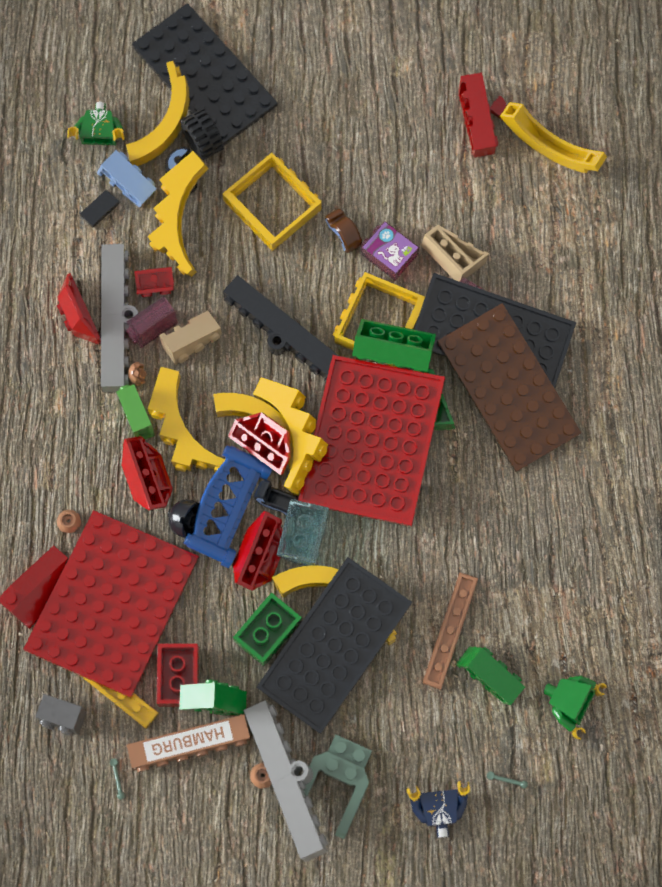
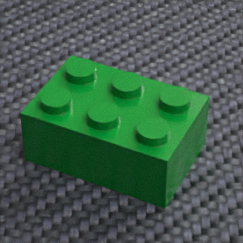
[233,592,302,666]

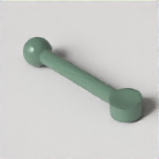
[110,758,125,800]
[487,772,528,789]

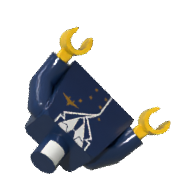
[407,781,470,838]

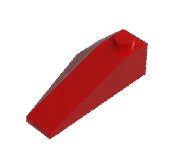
[0,545,68,629]

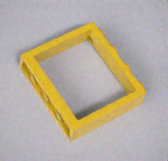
[222,153,322,251]
[333,272,425,367]

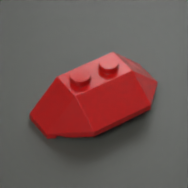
[56,273,101,345]
[228,412,290,475]
[121,436,173,510]
[233,511,286,591]

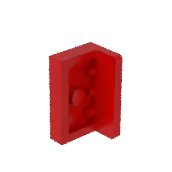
[134,266,175,297]

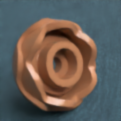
[128,362,146,386]
[57,510,81,533]
[250,763,272,789]

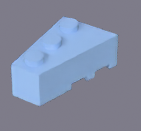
[97,150,157,208]

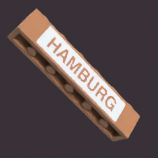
[127,714,251,772]

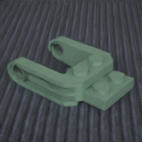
[304,734,372,839]

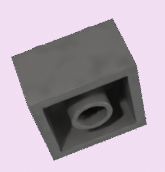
[35,694,87,736]

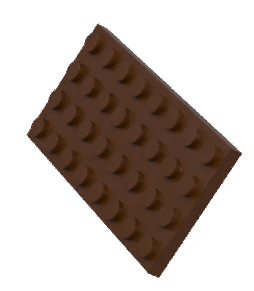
[437,303,581,472]

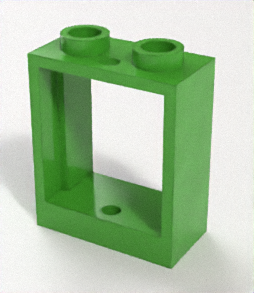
[116,384,155,440]

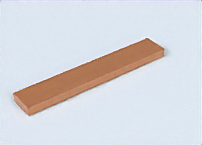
[422,572,478,690]

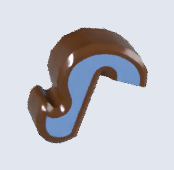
[325,208,362,253]

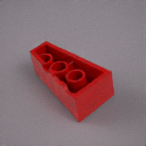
[458,72,498,158]

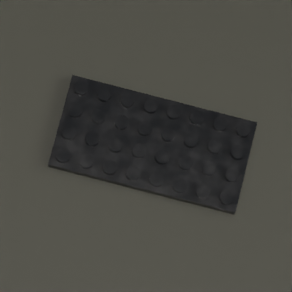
[132,3,278,146]
[414,273,576,388]
[256,557,413,734]

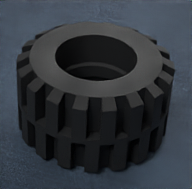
[181,109,223,160]

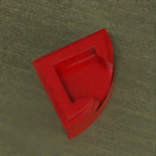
[490,96,507,121]

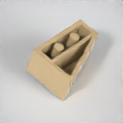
[421,225,489,282]
[159,311,222,365]

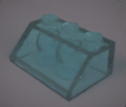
[277,499,329,566]

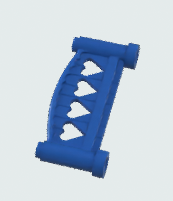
[184,445,272,568]

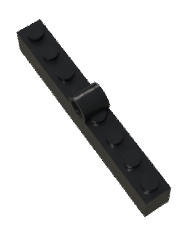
[223,275,339,382]

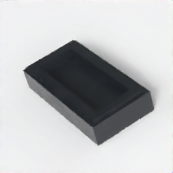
[80,190,119,228]

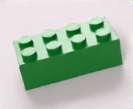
[352,319,436,372]

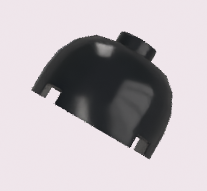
[168,499,199,538]

